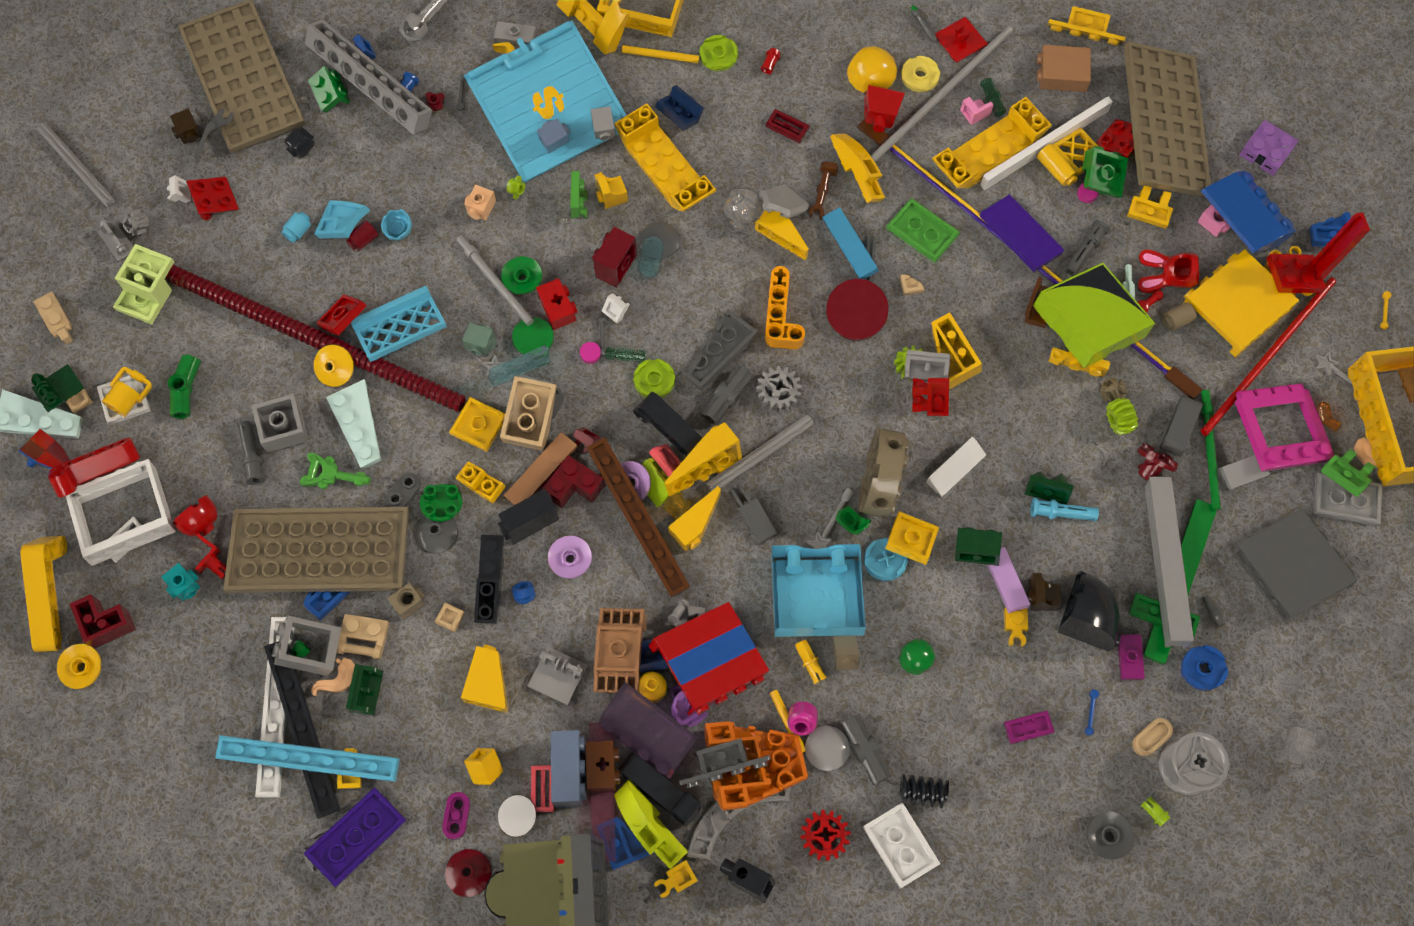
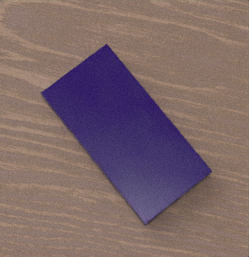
[980,194,1064,272]
[303,787,406,888]

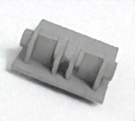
[527,646,587,705]

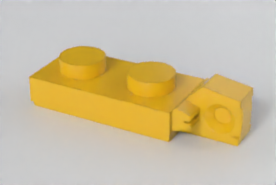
[1048,347,1110,377]

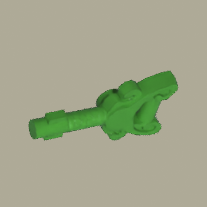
[300,452,371,490]

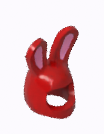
[1137,250,1199,293]

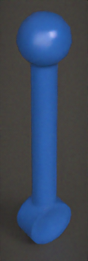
[1085,689,1099,735]

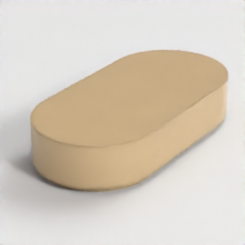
[1132,718,1173,756]

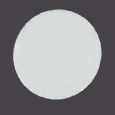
[498,795,536,837]

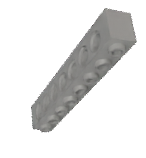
[305,19,432,135]

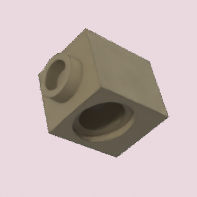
[388,582,425,620]

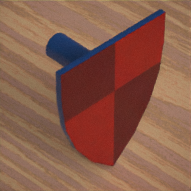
[19,429,69,469]

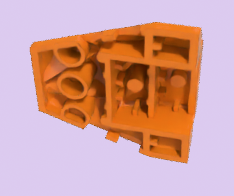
[705,721,808,810]

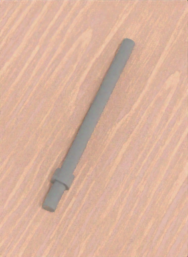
[456,236,534,326]

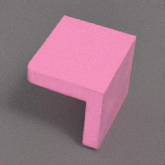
[960,97,994,125]

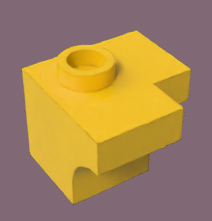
[594,172,628,209]

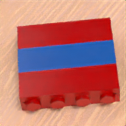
[649,602,770,716]

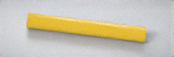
[769,690,805,753]

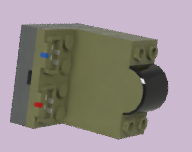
[484,834,609,926]

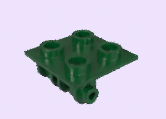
[31,364,85,413]

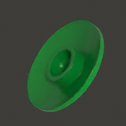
[501,256,542,295]

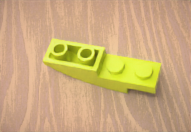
[614,779,688,869]

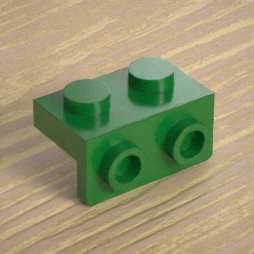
[308,66,350,113]

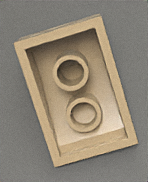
[500,376,557,451]

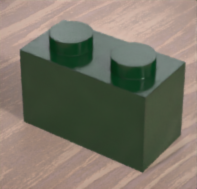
[955,527,1002,566]

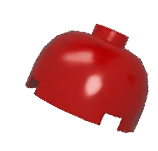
[172,495,218,537]

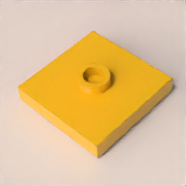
[449,397,505,452]
[885,511,939,565]

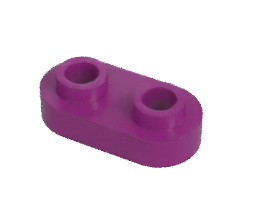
[442,792,471,840]

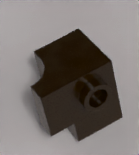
[1026,573,1061,611]

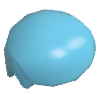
[381,209,412,241]

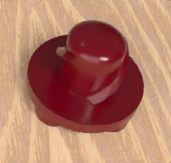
[1137,443,1178,481]

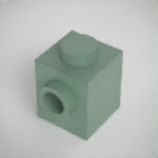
[462,322,497,356]

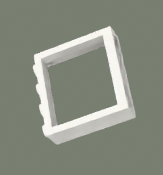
[66,459,176,566]

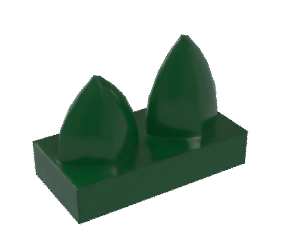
[1024,471,1073,505]

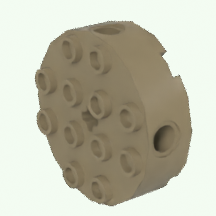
[858,428,910,518]

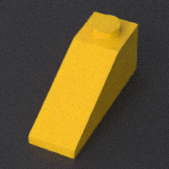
[755,209,809,260]
[668,486,721,552]

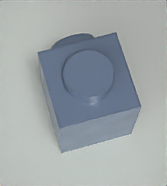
[537,118,570,153]

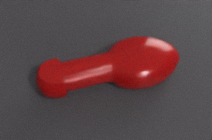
[1137,290,1164,313]

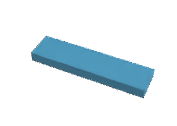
[822,207,879,279]

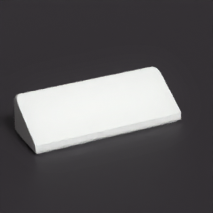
[926,437,986,497]

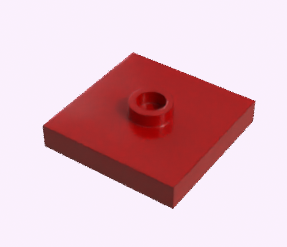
[316,294,367,336]

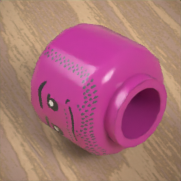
[787,701,818,735]

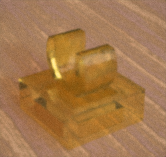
[663,493,692,520]

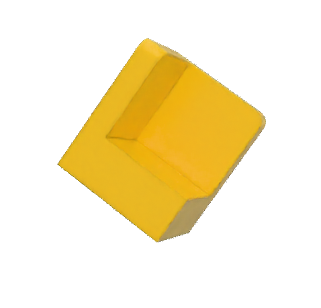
[464,748,503,785]

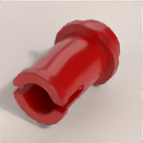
[760,48,781,75]

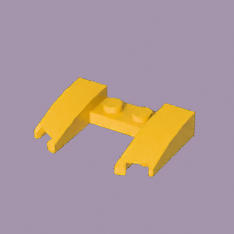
[556,0,630,55]

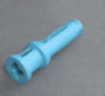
[1030,497,1099,521]

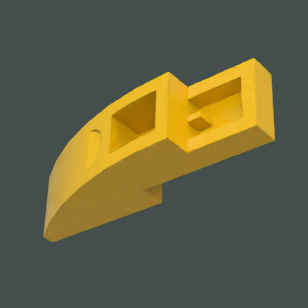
[830,134,885,203]

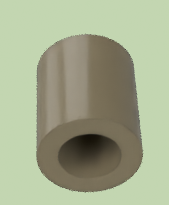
[1162,302,1196,332]

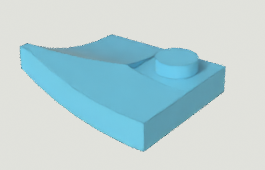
[314,200,370,239]

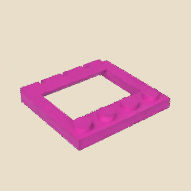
[1235,383,1335,472]

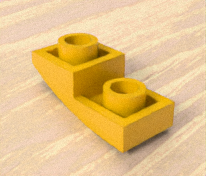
[456,461,505,504]

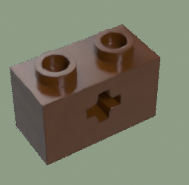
[585,740,620,793]

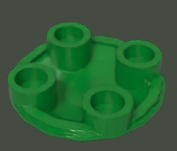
[419,484,463,522]

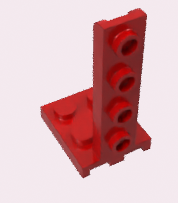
[1266,213,1370,293]

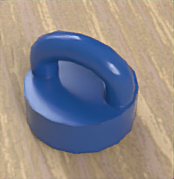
[512,581,535,604]

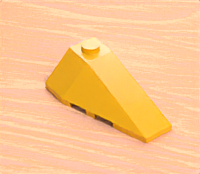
[664,422,742,496]

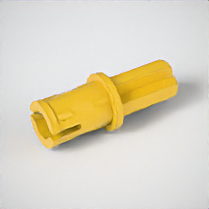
[795,640,827,684]

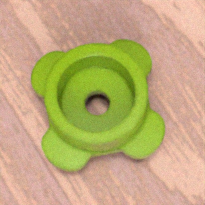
[507,176,526,199]

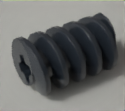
[899,774,949,809]

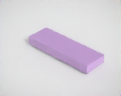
[988,547,1030,614]

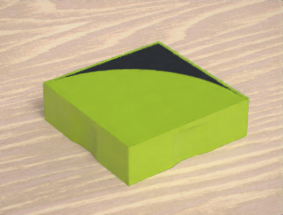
[1033,263,1155,368]

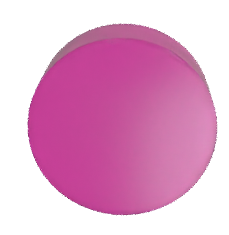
[1077,183,1098,203]
[580,342,601,364]

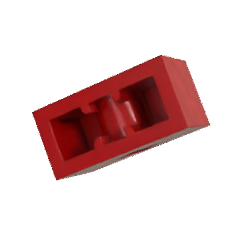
[536,278,578,330]

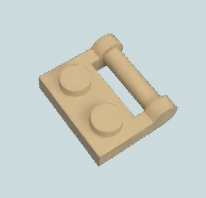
[336,614,390,660]

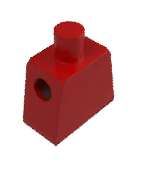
[864,85,905,133]

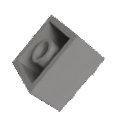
[252,394,309,453]

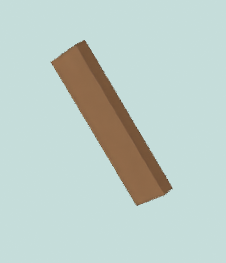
[504,432,578,505]

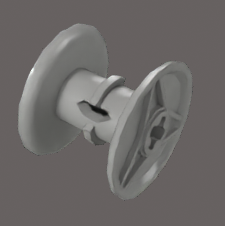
[1158,732,1230,795]

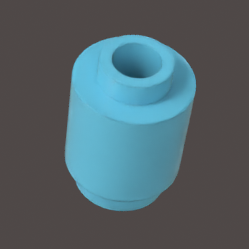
[281,212,311,243]

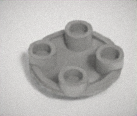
[805,725,850,771]

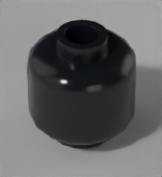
[284,127,315,157]

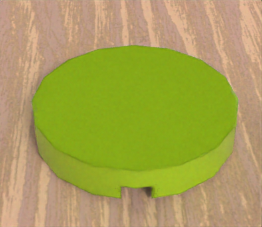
[699,35,738,71]
[633,359,675,398]

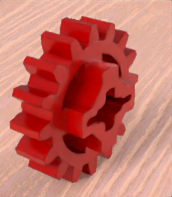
[800,809,851,862]

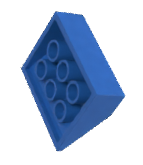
[1201,171,1296,253]

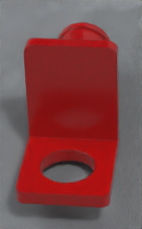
[195,533,227,580]

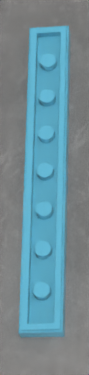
[215,735,400,782]

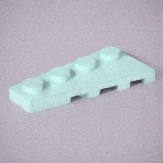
[326,379,382,470]
[0,389,83,439]

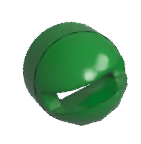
[291,640,311,658]

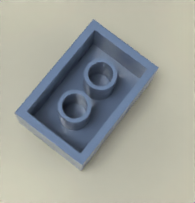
[551,730,587,808]

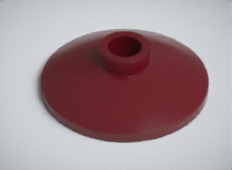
[445,849,492,897]

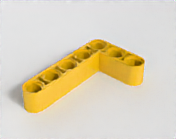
[20,536,67,652]

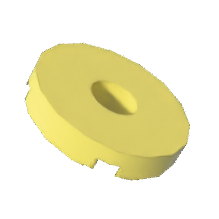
[901,56,940,93]

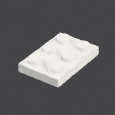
[863,802,940,889]

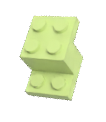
[113,244,174,325]

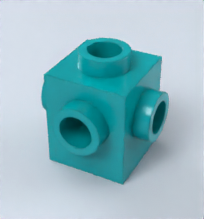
[161,563,201,602]

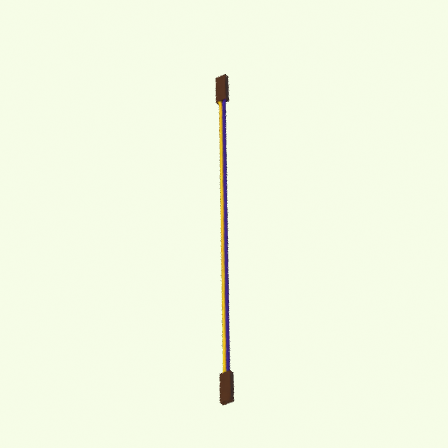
[857,119,1203,400]

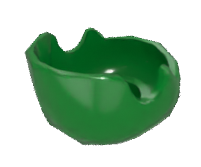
[899,639,935,675]

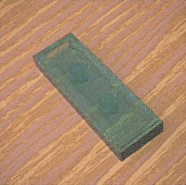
[489,345,550,387]

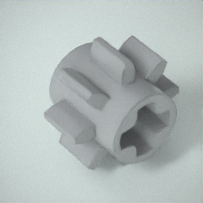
[122,209,149,236]

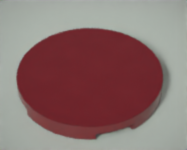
[826,279,889,341]

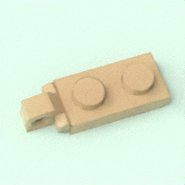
[33,291,73,345]

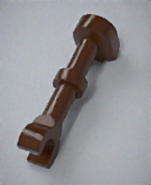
[809,162,839,220]

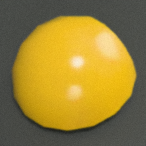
[847,46,897,93]

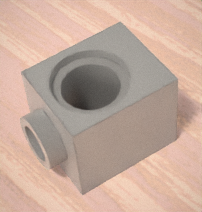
[591,106,615,140]

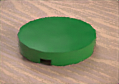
[512,317,554,358]

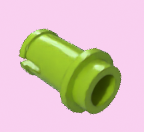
[1140,796,1171,827]

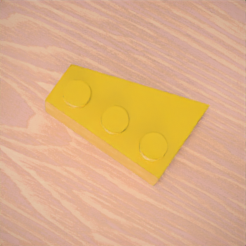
[931,312,982,390]

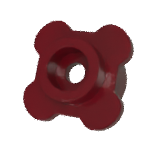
[424,92,445,111]

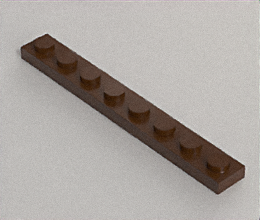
[586,437,690,598]

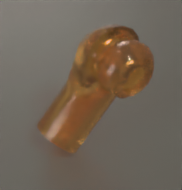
[1316,401,1341,432]

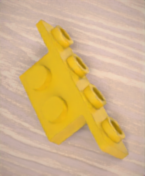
[1047,6,1126,46]

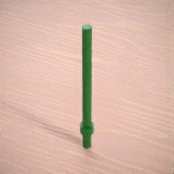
[1201,390,1221,511]

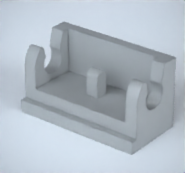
[905,350,950,381]
[1217,455,1270,490]

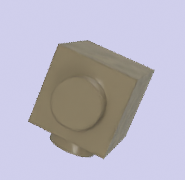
[833,635,859,671]

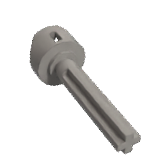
[399,0,447,41]

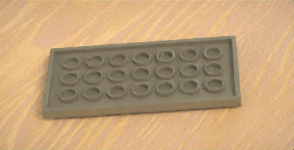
[223,507,409,593]

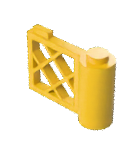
[1036,128,1098,186]

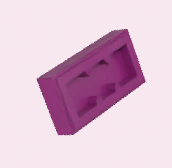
[1118,634,1145,680]
[1003,710,1055,745]

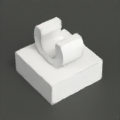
[167,175,191,203]
[602,293,629,323]

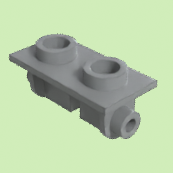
[98,220,133,262]

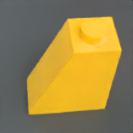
[461,645,508,713]

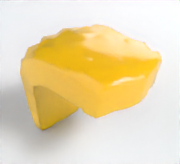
[492,42,515,54]

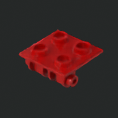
[1095,119,1135,158]
[186,177,239,221]

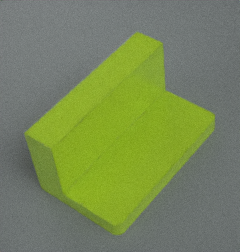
[642,457,681,507]

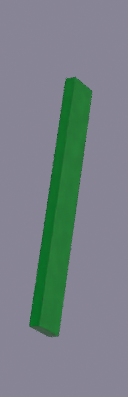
[1143,499,1216,665]

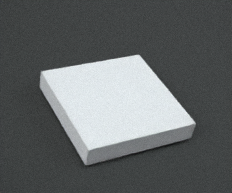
[97,375,150,426]

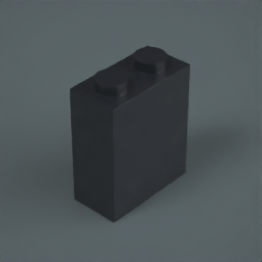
[498,489,559,545]

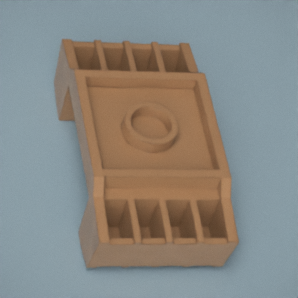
[593,608,647,693]

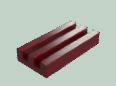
[765,109,810,144]

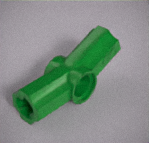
[167,354,201,419]

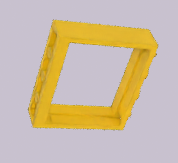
[597,0,684,37]

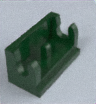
[346,664,383,716]

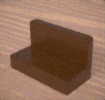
[1025,277,1049,328]

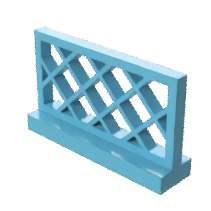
[351,286,447,362]

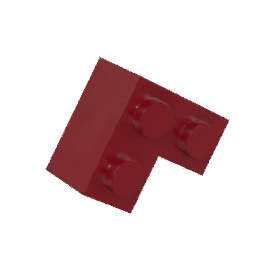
[543,455,605,508]
[70,594,136,649]

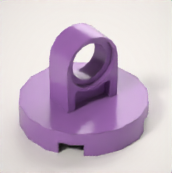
[670,684,713,727]

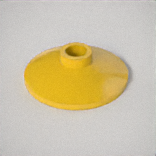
[314,345,354,387]
[57,644,101,689]

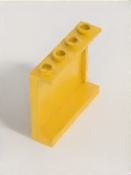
[1183,249,1299,358]

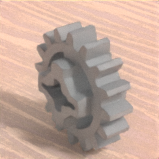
[756,366,802,412]

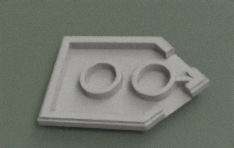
[759,184,809,218]

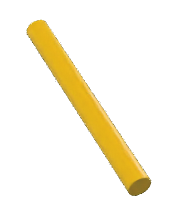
[622,45,699,63]

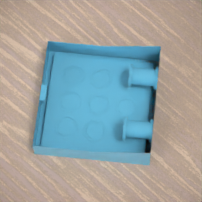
[771,544,866,637]

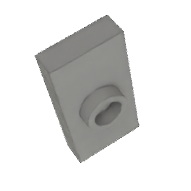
[494,21,536,45]

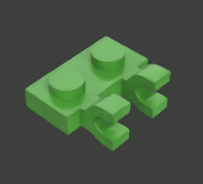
[570,171,588,218]
[1321,449,1375,498]

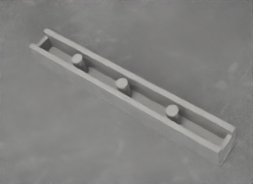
[1145,477,1194,648]

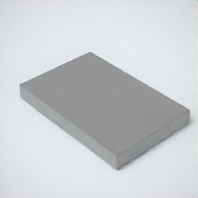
[1313,473,1382,526]

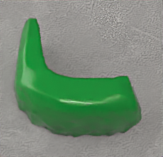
[836,506,871,535]

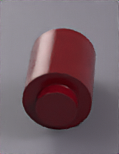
[346,220,379,251]

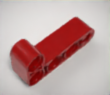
[48,437,140,498]

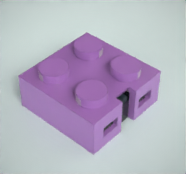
[1239,120,1299,176]

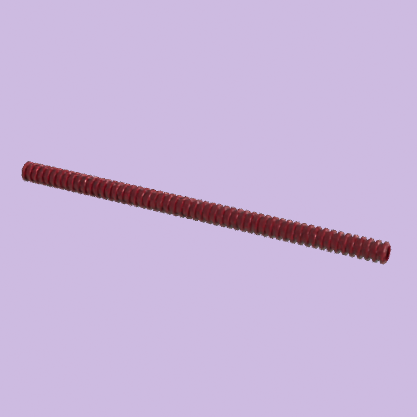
[165,264,466,412]

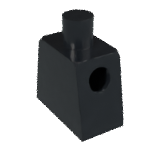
[720,858,776,903]

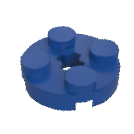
[1180,645,1228,691]

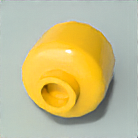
[639,672,667,704]

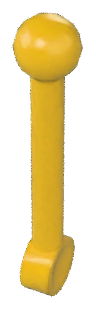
[1380,291,1392,330]

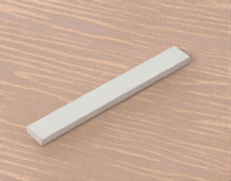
[980,96,1113,190]
[255,617,294,798]

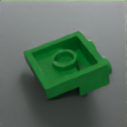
[1082,146,1128,198]

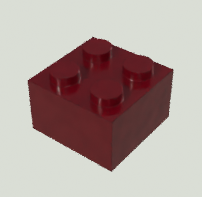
[592,227,637,288]

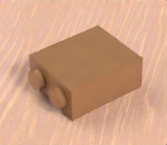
[1036,45,1091,92]

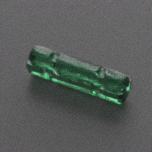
[605,347,646,362]

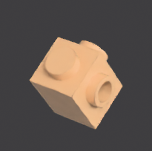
[464,185,496,221]

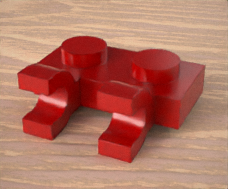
[912,378,949,416]

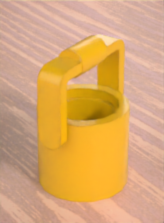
[102,367,152,417]

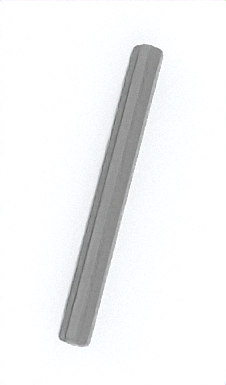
[37,123,115,207]
[706,415,814,492]

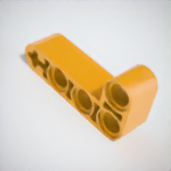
[765,266,805,349]

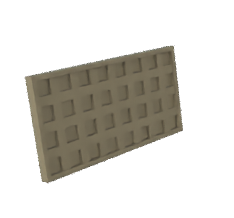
[178,0,306,153]
[1124,41,1211,197]

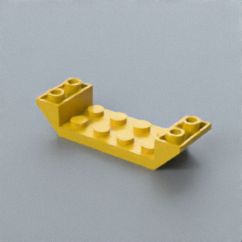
[932,97,1052,188]
[614,103,716,212]

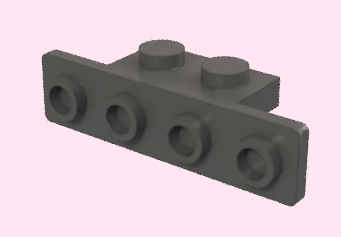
[679,738,771,788]

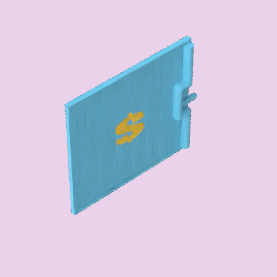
[464,21,627,183]

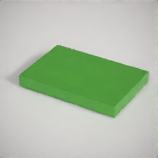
[886,198,960,263]

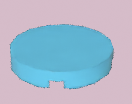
[864,538,908,581]

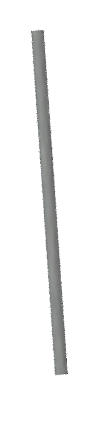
[871,26,1013,162]

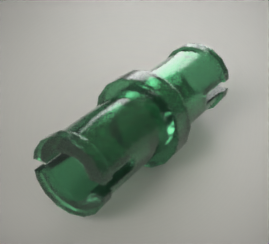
[980,78,1006,117]

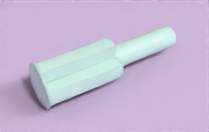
[1122,264,1135,299]

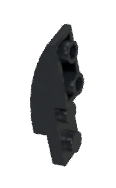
[474,535,504,624]

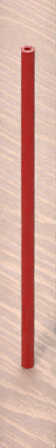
[1200,277,1336,436]

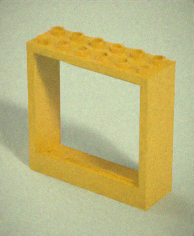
[1348,347,1414,487]

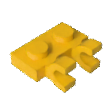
[1127,186,1173,229]

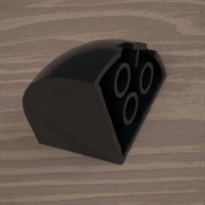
[1058,571,1121,652]

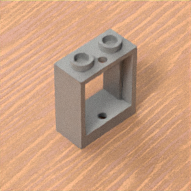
[272,616,341,676]

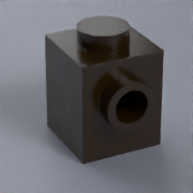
[170,108,202,144]

